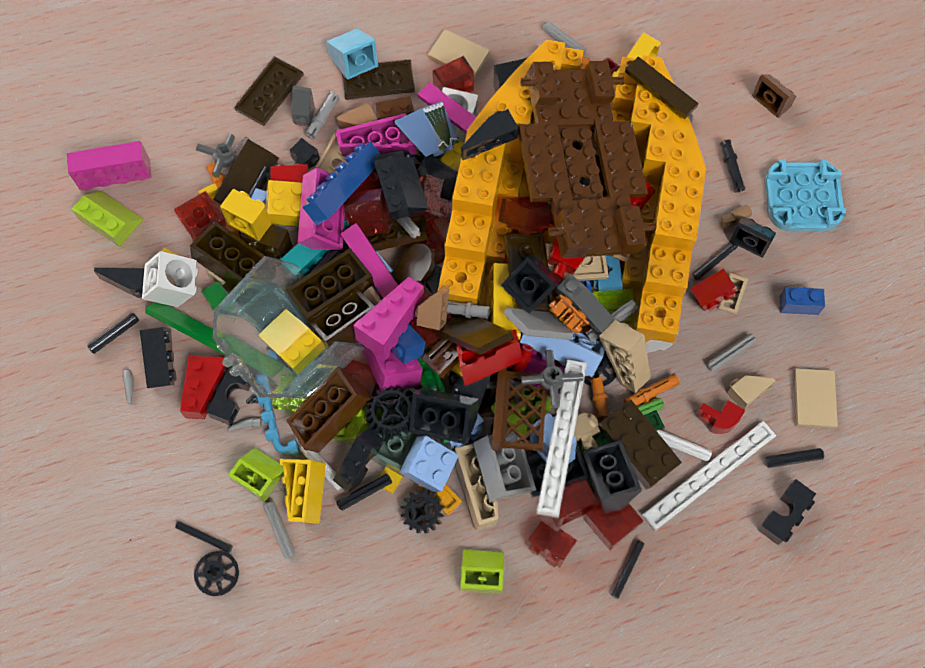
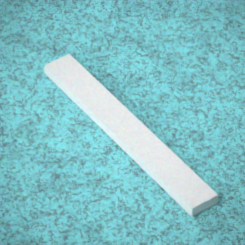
[537,359,587,518]
[642,421,776,531]

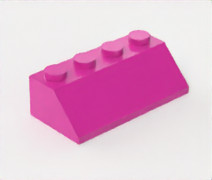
[298,168,346,250]

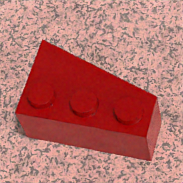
[456,329,523,386]
[180,355,230,420]

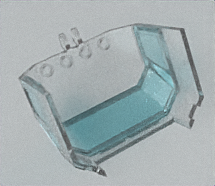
[213,256,365,399]

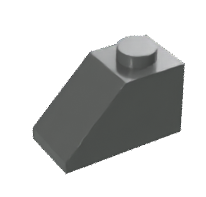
[291,86,315,126]

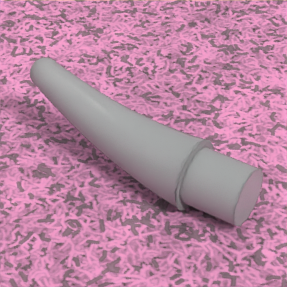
[123,370,133,404]
[228,418,262,431]

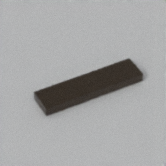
[625,56,699,119]

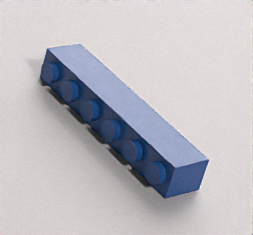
[302,141,381,225]

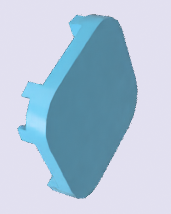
[765,159,846,231]

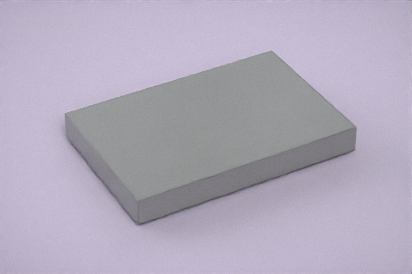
[504,307,574,340]

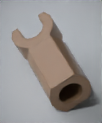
[719,205,752,229]

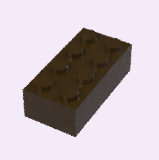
[190,221,275,299]
[285,248,374,328]
[598,399,682,490]

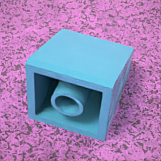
[326,29,378,80]

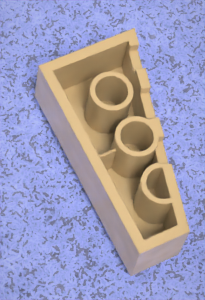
[599,320,651,393]
[454,444,499,531]

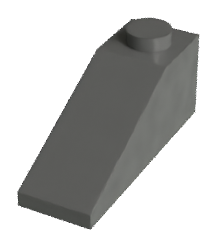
[555,274,614,334]

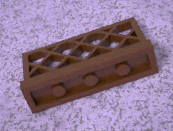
[492,368,546,451]

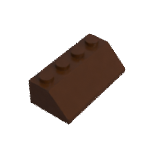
[286,366,371,453]

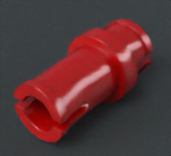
[512,344,534,372]

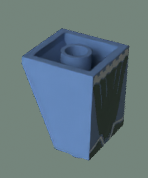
[395,101,459,157]

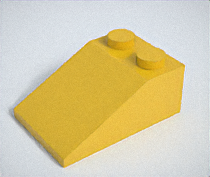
[258,309,326,375]

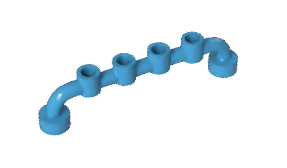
[253,350,300,457]

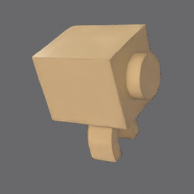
[574,413,600,451]

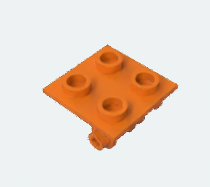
[548,294,589,334]

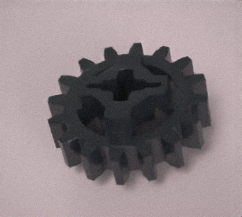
[401,489,445,534]

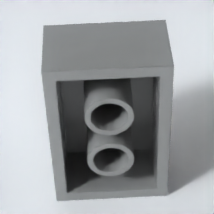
[473,432,536,502]

